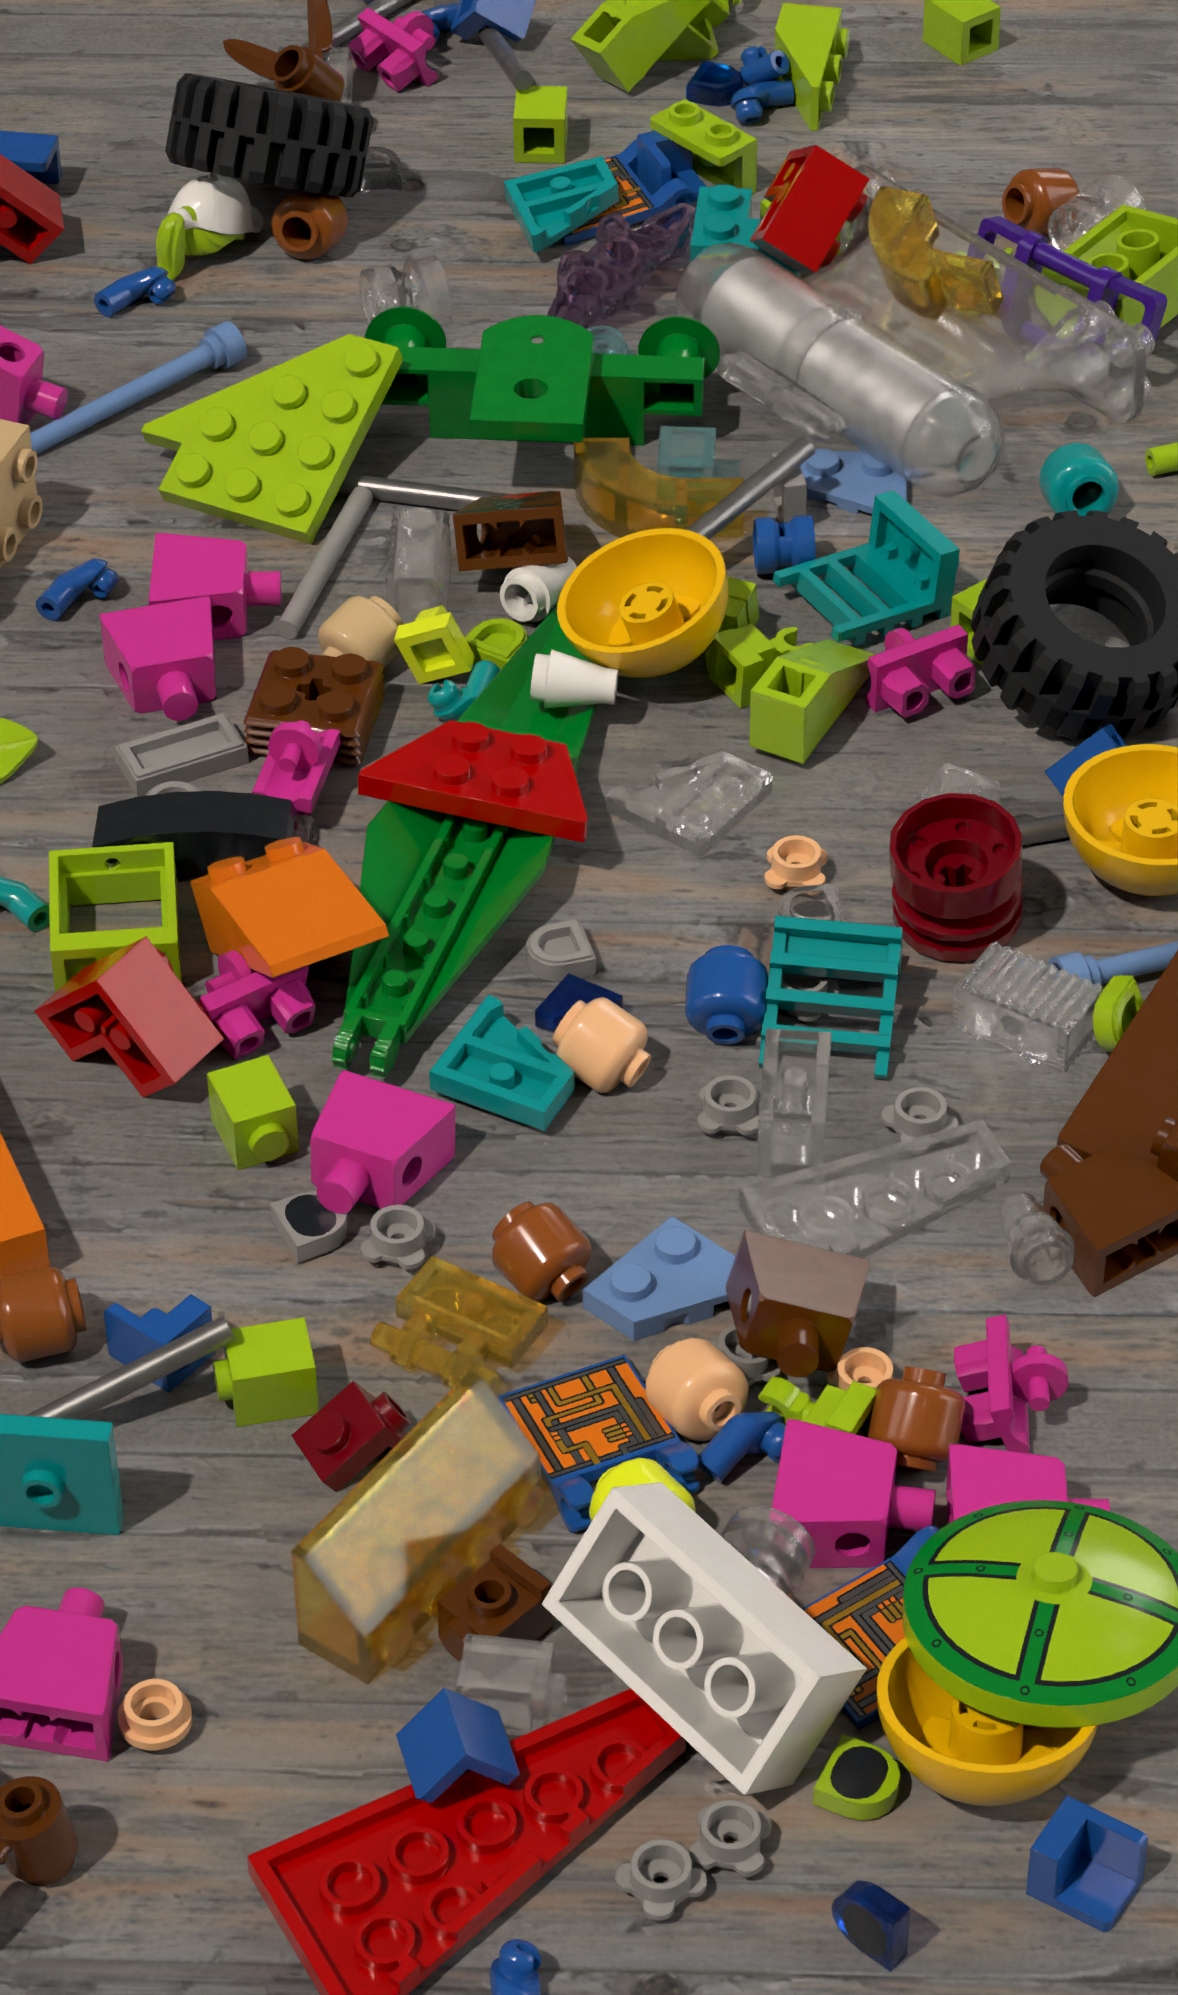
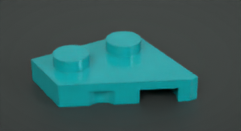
[503,156,619,253]

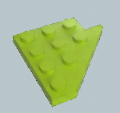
[141,334,404,545]

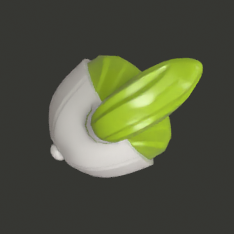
[156,173,264,281]

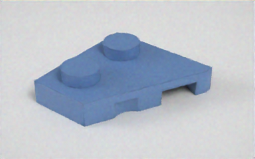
[800,448,907,514]
[583,1216,735,1341]

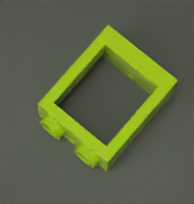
[49,842,182,992]

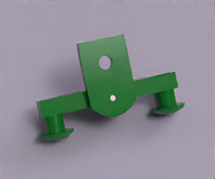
[365,306,720,446]

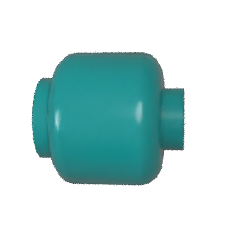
[1039,443,1120,516]

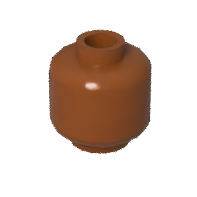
[1002,167,1082,236]
[271,190,348,260]
[492,1201,591,1303]
[0,1266,87,1362]
[868,1366,965,1473]

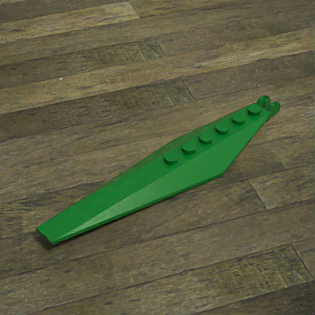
[331,605,597,1078]

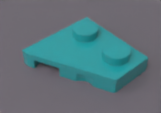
[429,995,575,1131]

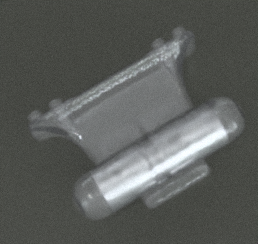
[675,165,1154,498]

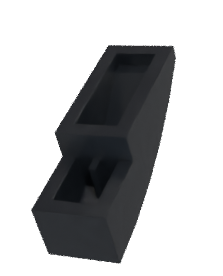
[92,791,296,882]

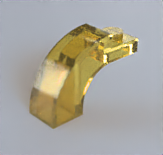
[868,186,1004,321]
[573,438,744,538]

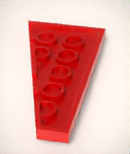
[247,1688,686,1995]

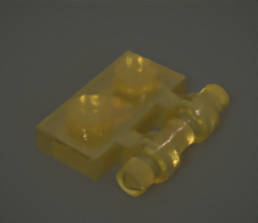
[370,1256,548,1399]

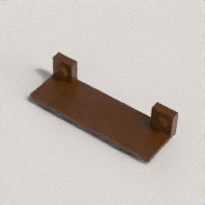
[1057,950,1178,1181]

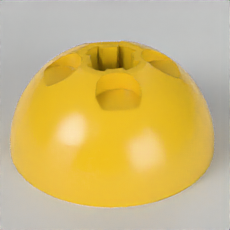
[557,528,729,678]
[1063,744,1178,896]
[877,1637,1098,1806]

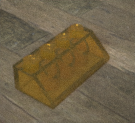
[291,1371,544,1685]

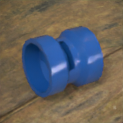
[753,515,816,575]

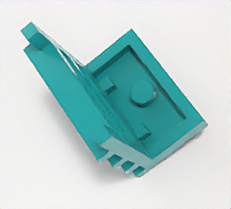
[773,490,960,646]
[758,915,903,1080]

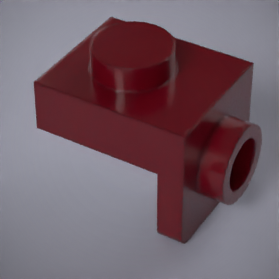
[291,1380,418,1492]

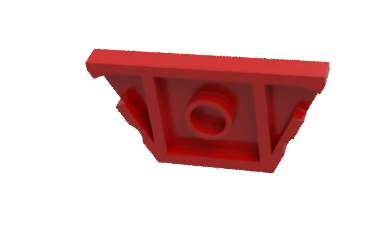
[358,720,588,843]

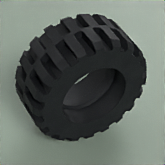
[165,73,373,198]
[971,510,1178,739]

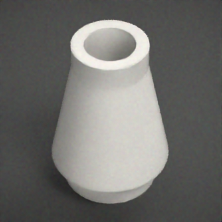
[500,557,577,622]
[530,649,619,709]

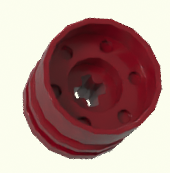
[889,793,1023,962]

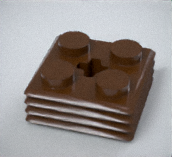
[244,647,385,766]

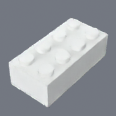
[542,1482,867,1795]

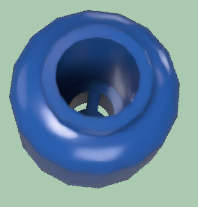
[685,945,769,1045]

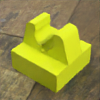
[394,605,475,684]

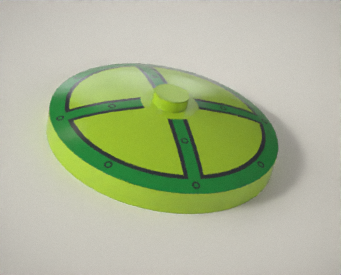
[902,1500,1178,1728]

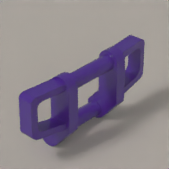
[968,216,1167,375]

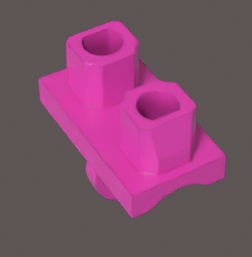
[347,7,438,93]
[866,624,976,718]
[252,720,340,829]
[199,950,316,1060]
[954,1314,1069,1453]

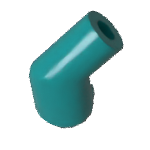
[428,660,500,722]
[0,876,50,932]

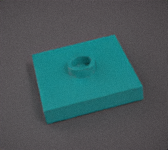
[0,1414,124,1535]

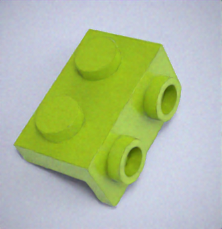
[650,99,757,194]

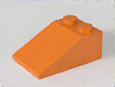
[190,837,389,978]

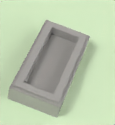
[114,713,249,797]

